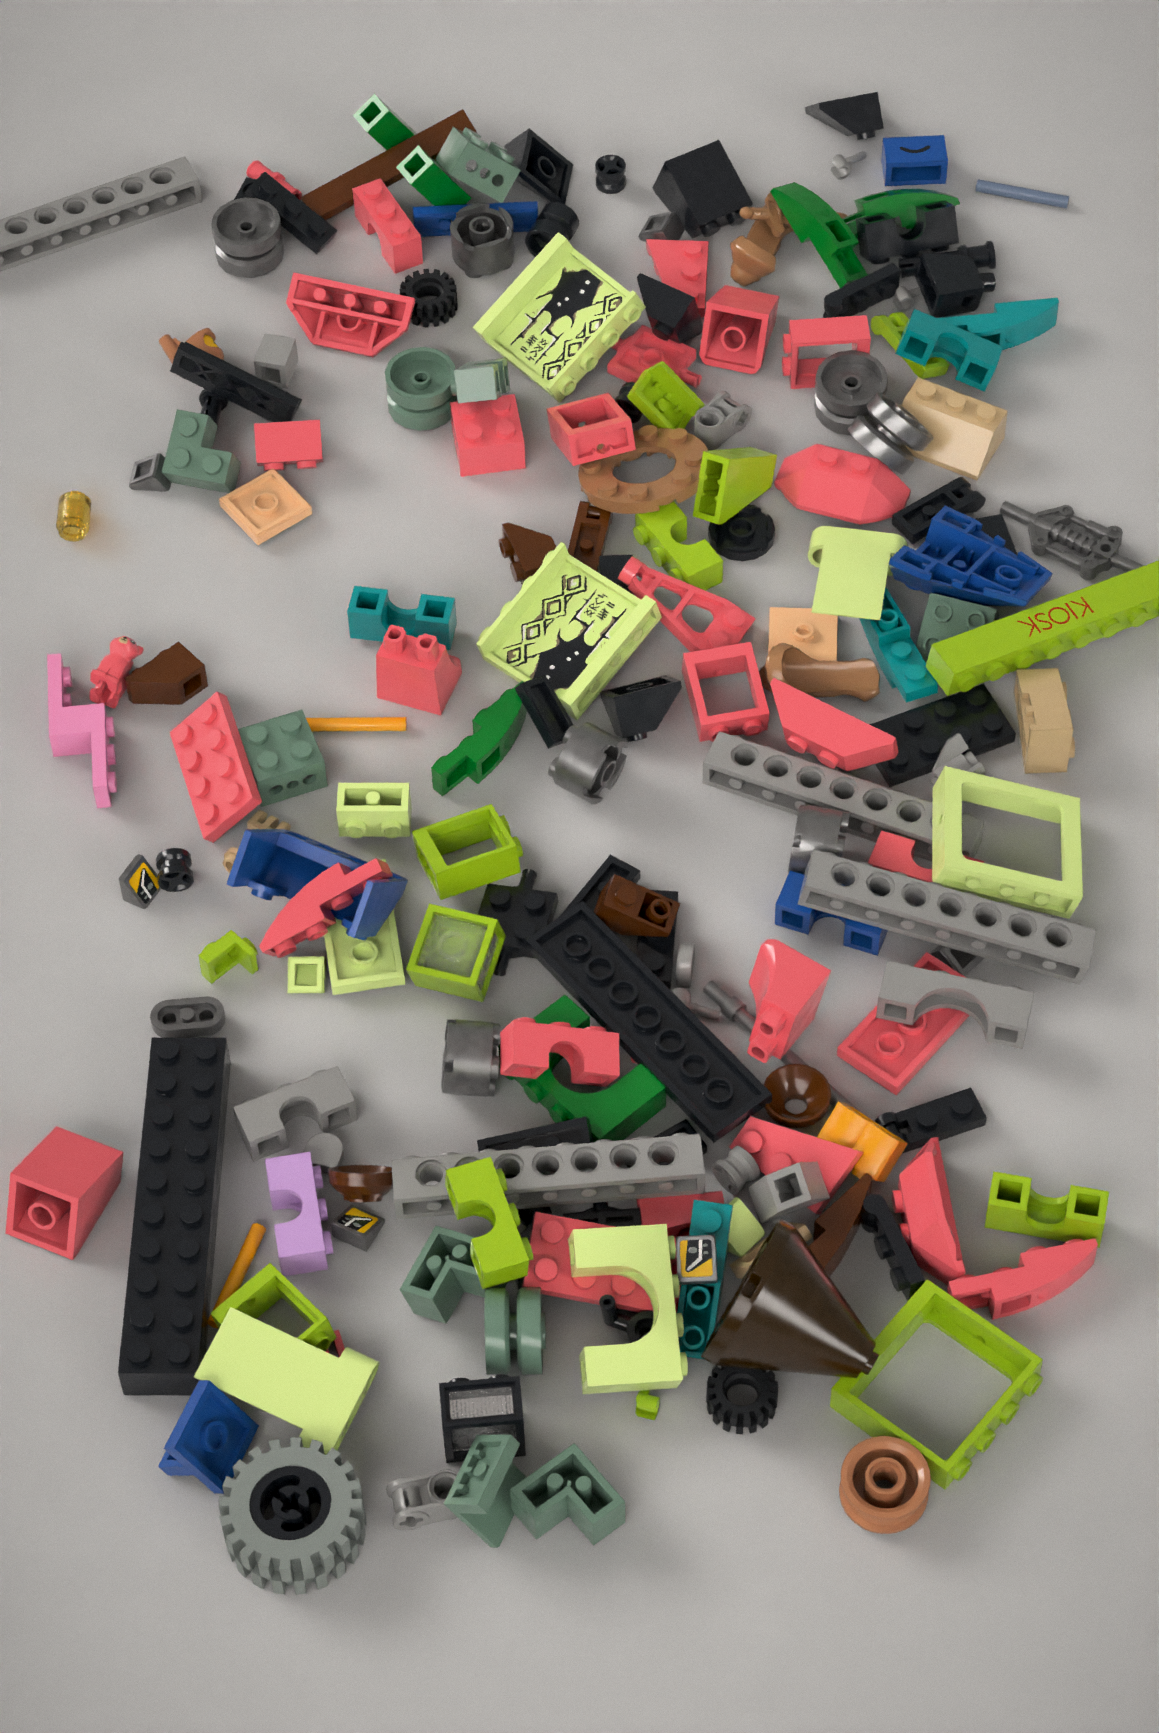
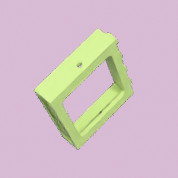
[932,766,1083,919]

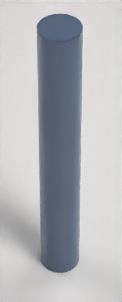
[975,179,1069,209]

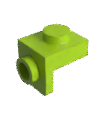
[198,930,258,984]

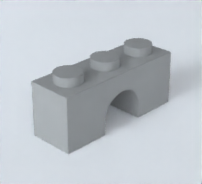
[233,1066,358,1162]

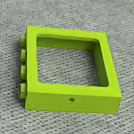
[830,1279,1043,1489]

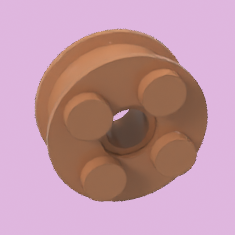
[839,1436,931,1534]

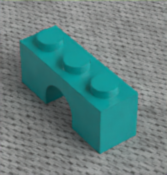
[895,309,1003,392]
[347,586,457,650]

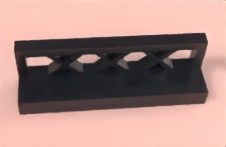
[170,342,302,422]

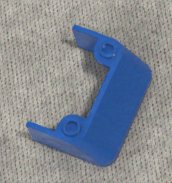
[226,829,408,941]

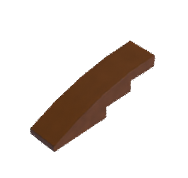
[809,1173,872,1276]

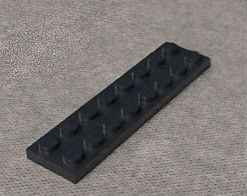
[525,901,772,1143]

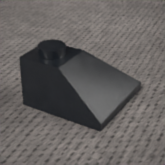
[805,92,884,140]
[504,128,573,204]
[637,273,703,344]
[600,675,682,742]

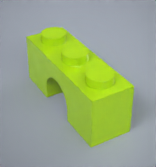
[633,501,723,591]
[445,1156,533,1289]
[984,1171,1109,1248]

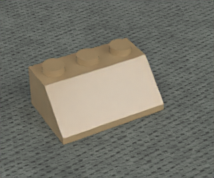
[902,377,1008,481]

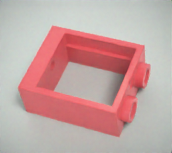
[782,315,871,389]
[546,393,636,466]
[682,642,770,742]

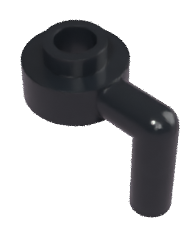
[599,1295,653,1343]

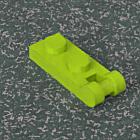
[871,312,949,379]

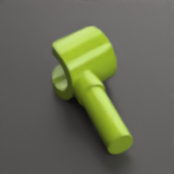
[635,1390,660,1420]

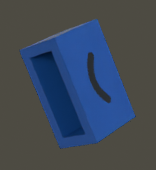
[881,135,948,186]

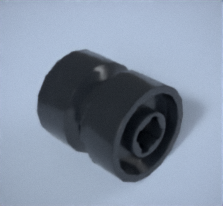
[525,202,579,257]

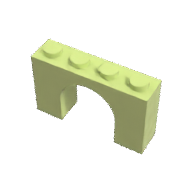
[568,1224,688,1394]

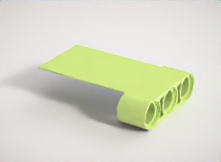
[808,526,908,620]
[194,1307,380,1455]

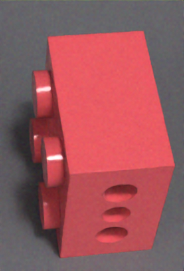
[450,394,526,477]

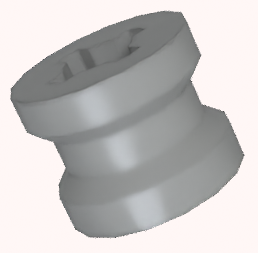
[712,1146,760,1195]

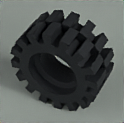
[399,269,458,327]
[706,1366,778,1434]

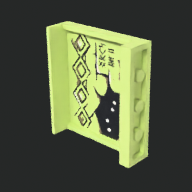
[473,232,646,403]
[476,542,662,720]

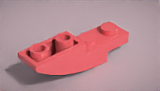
[259,858,393,958]
[947,1238,1098,1320]

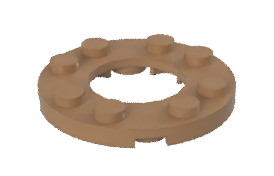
[578,425,708,514]

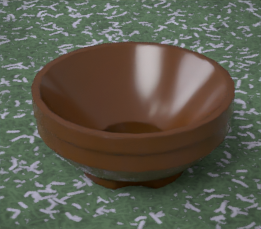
[764,1064,831,1128]
[328,1165,393,1203]

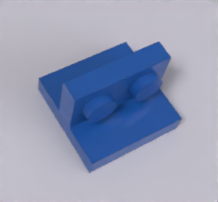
[158,1380,259,1494]

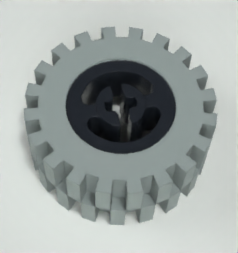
[219,1437,366,1595]

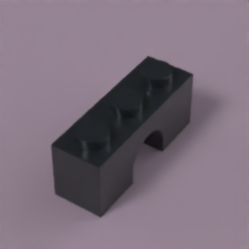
[856,200,959,264]

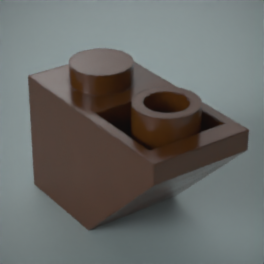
[499,522,556,585]
[125,641,208,705]
[594,874,681,937]

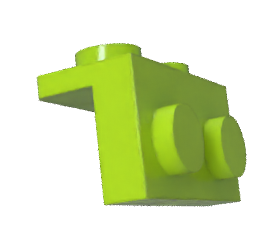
[627,361,705,429]

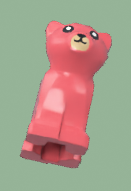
[89,636,144,708]

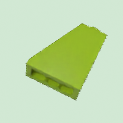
[692,447,777,525]

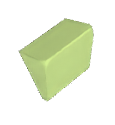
[288,956,326,993]
[728,1197,765,1257]

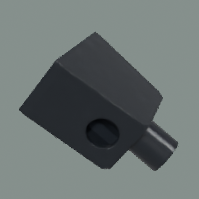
[915,253,996,318]

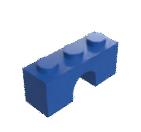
[775,871,888,956]

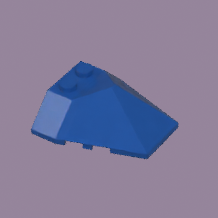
[889,506,1053,607]

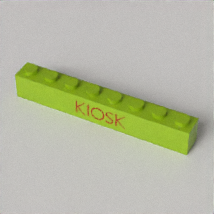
[925,560,1159,696]

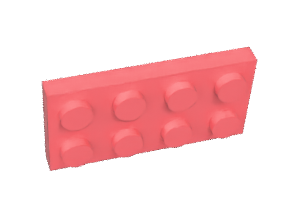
[170,692,262,843]
[837,952,970,1096]
[522,1212,681,1313]

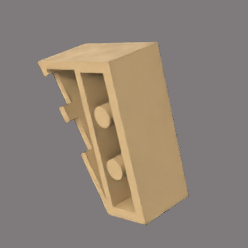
[1014,668,1075,774]

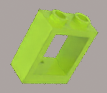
[412,804,523,900]
[210,1263,337,1351]

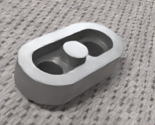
[150,996,226,1038]

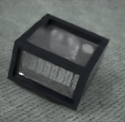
[439,1374,526,1463]

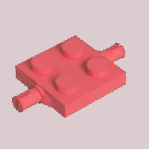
[607,325,702,388]

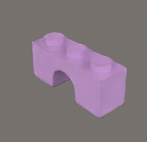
[265,1152,334,1276]

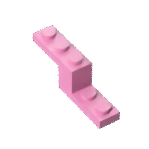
[47,653,117,808]

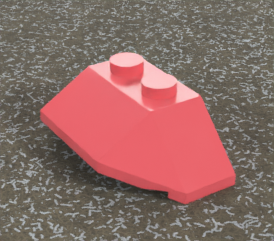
[286,272,416,357]
[774,444,911,525]
[770,678,899,771]
[892,1137,965,1286]

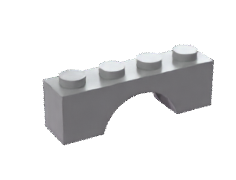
[876,961,1034,1049]

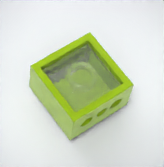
[406,903,506,1002]

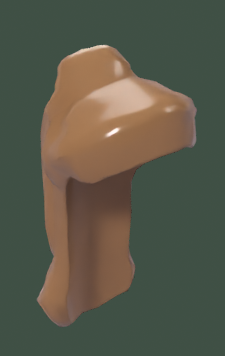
[730,205,794,287]
[759,643,880,702]

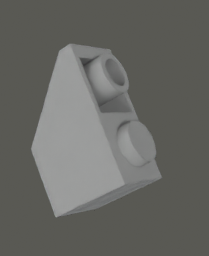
[748,1162,830,1224]

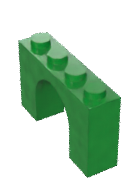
[353,93,471,206]
[498,994,666,1142]

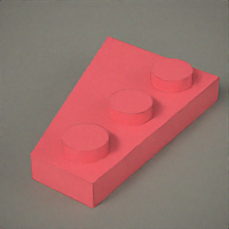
[646,239,709,317]
[729,1116,864,1215]

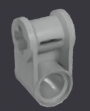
[694,391,752,451]
[386,1469,458,1530]

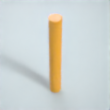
[306,717,407,732]
[207,1223,266,1329]

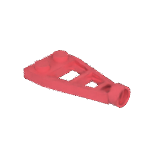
[617,556,756,652]

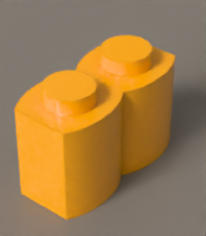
[817,1101,908,1182]

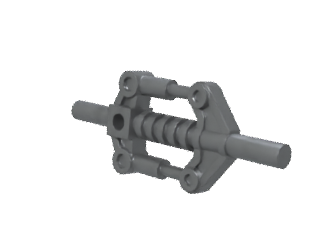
[1000,501,1144,580]

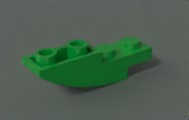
[770,182,868,288]
[842,189,960,238]
[431,681,527,797]

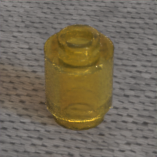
[56,491,92,542]

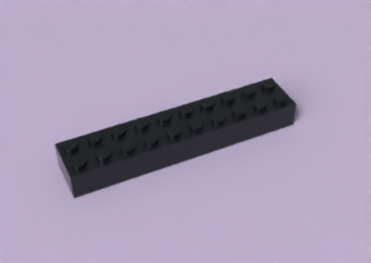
[118,1037,231,1396]

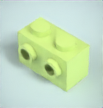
[336,783,412,838]

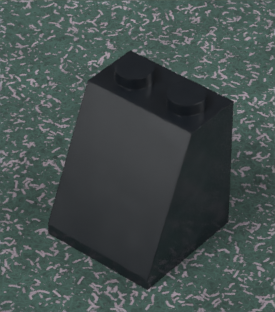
[652,140,753,239]

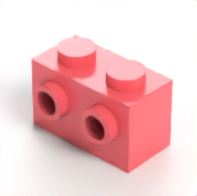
[254,419,323,471]

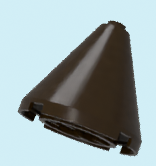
[701,1218,879,1378]

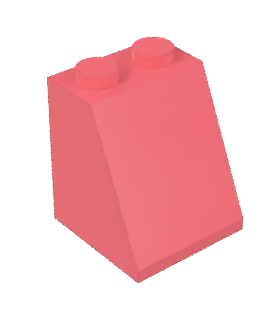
[5,1126,124,1260]

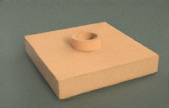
[219,468,312,545]
[768,607,838,661]

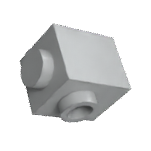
[254,334,298,388]

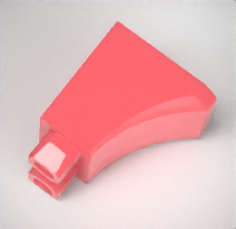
[699,285,779,374]
[376,625,462,716]
[747,939,831,1063]

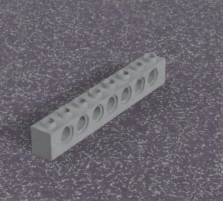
[0,156,202,272]
[702,731,984,862]
[798,850,1096,985]
[391,1133,705,1220]

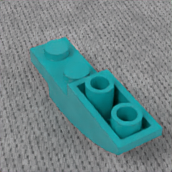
[938,298,1059,350]
[859,587,938,703]
[677,1200,733,1360]

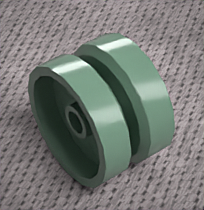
[385,347,458,431]
[484,1287,546,1376]

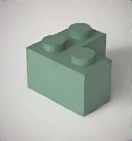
[162,409,241,493]
[399,1225,508,1324]
[510,1443,625,1546]

